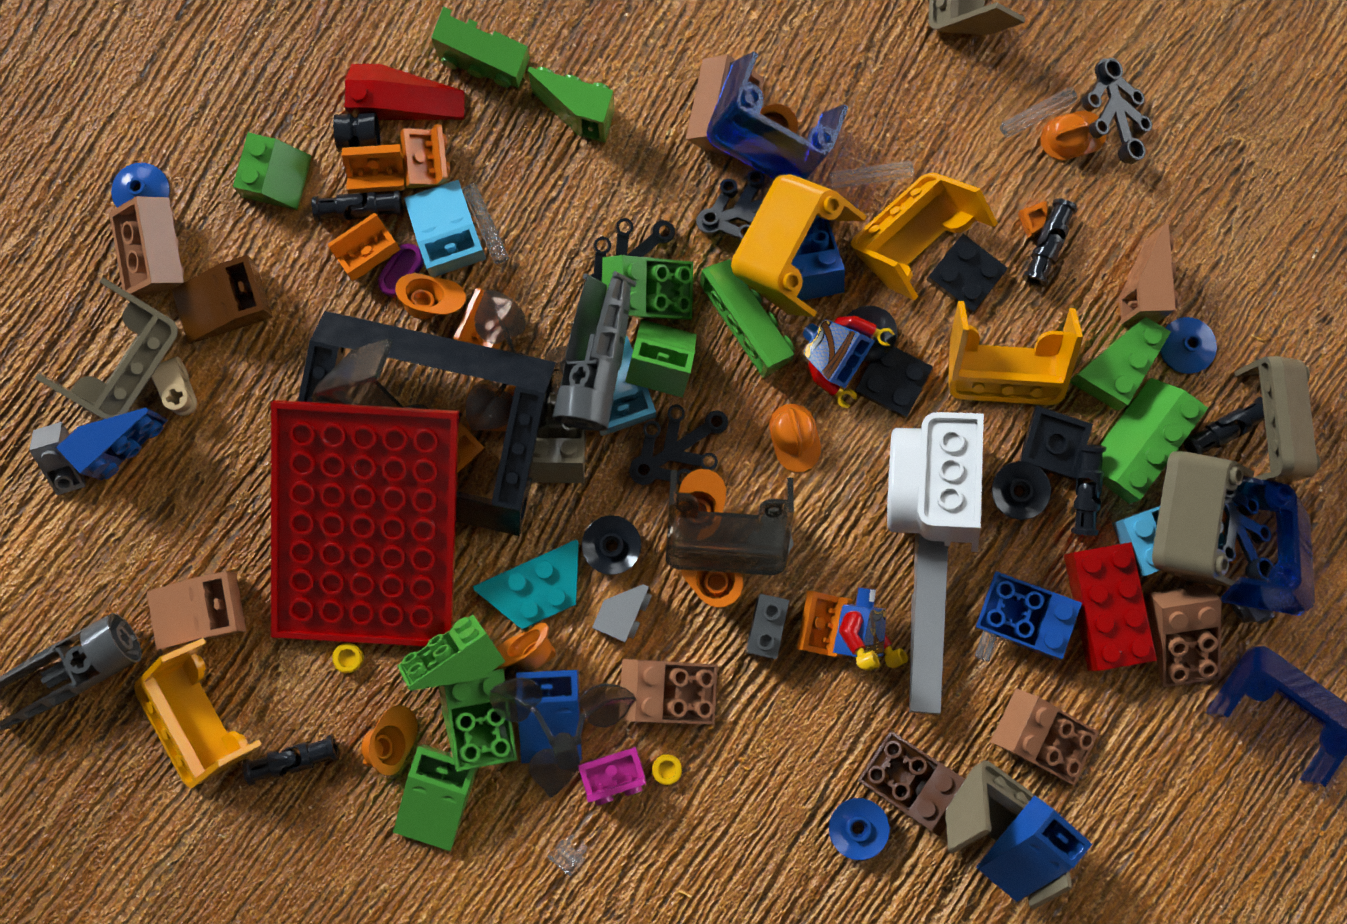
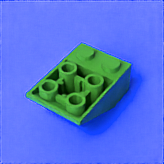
[528,67,615,143]
[602,255,693,320]
[625,319,697,398]
[397,615,505,691]
[439,669,517,771]
[393,744,479,851]

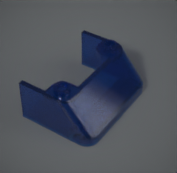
[707,51,849,180]
[1221,476,1315,615]
[1205,646,1347,787]

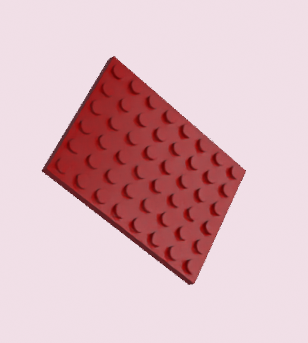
[271,400,459,646]

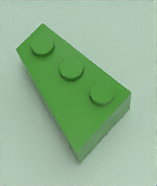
[431,6,530,88]
[1070,317,1171,411]

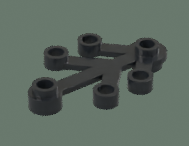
[1081,58,1152,164]
[696,170,765,242]
[584,218,675,284]
[629,404,728,486]
[1217,488,1275,583]

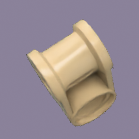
[151,356,197,416]

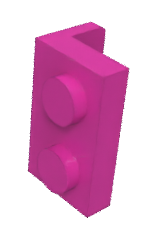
[578,746,647,806]

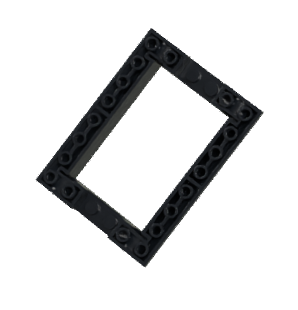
[298,311,557,536]

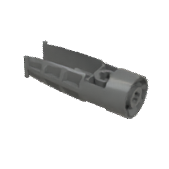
[553,271,636,431]
[0,613,142,731]

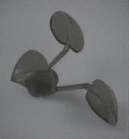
[466,290,567,431]
[489,678,636,798]

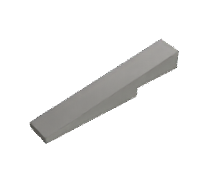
[909,533,948,715]

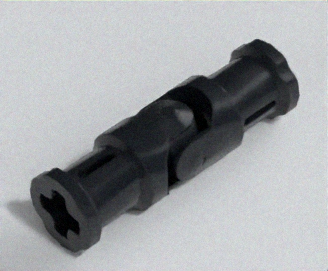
[311,191,403,222]
[1022,198,1078,287]
[1183,397,1265,455]
[1071,444,1107,536]
[242,734,340,786]

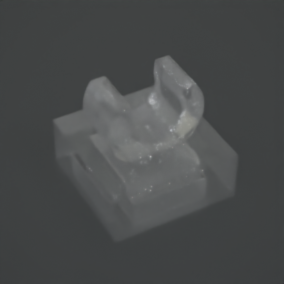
[547,834,587,876]

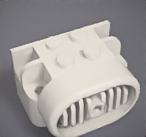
[887,412,984,552]

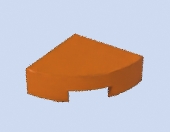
[1018,201,1048,239]

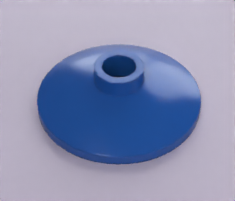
[111,163,170,207]
[1160,317,1217,374]
[829,798,890,860]

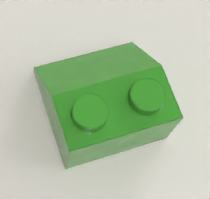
[233,132,312,210]

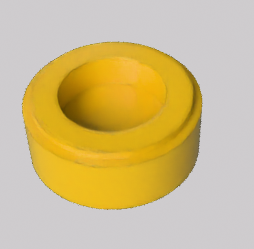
[332,643,364,673]
[652,754,682,785]

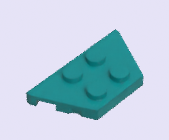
[473,539,579,629]

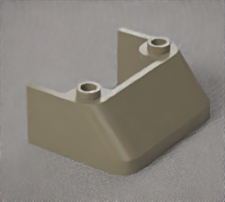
[929,0,1025,35]
[35,277,178,419]
[1234,356,1320,485]
[1152,451,1254,588]
[945,760,1072,910]

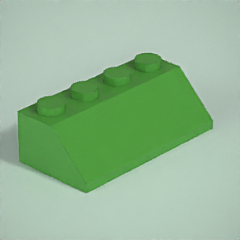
[700,259,795,379]
[1100,378,1208,504]

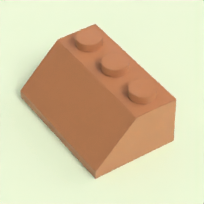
[686,54,764,157]
[109,196,184,296]

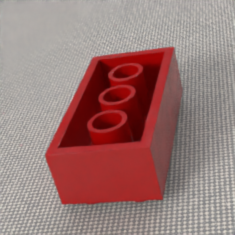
[1064,542,1157,671]

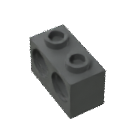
[745,594,789,659]

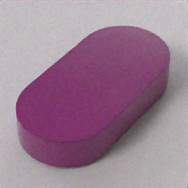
[378,244,424,298]

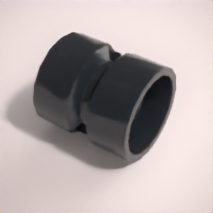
[333,112,381,152]

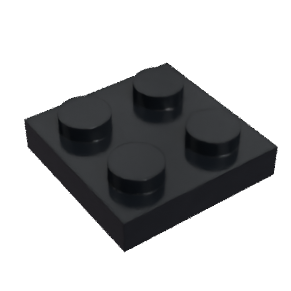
[926,234,1008,314]
[855,346,933,419]
[1019,406,1093,480]

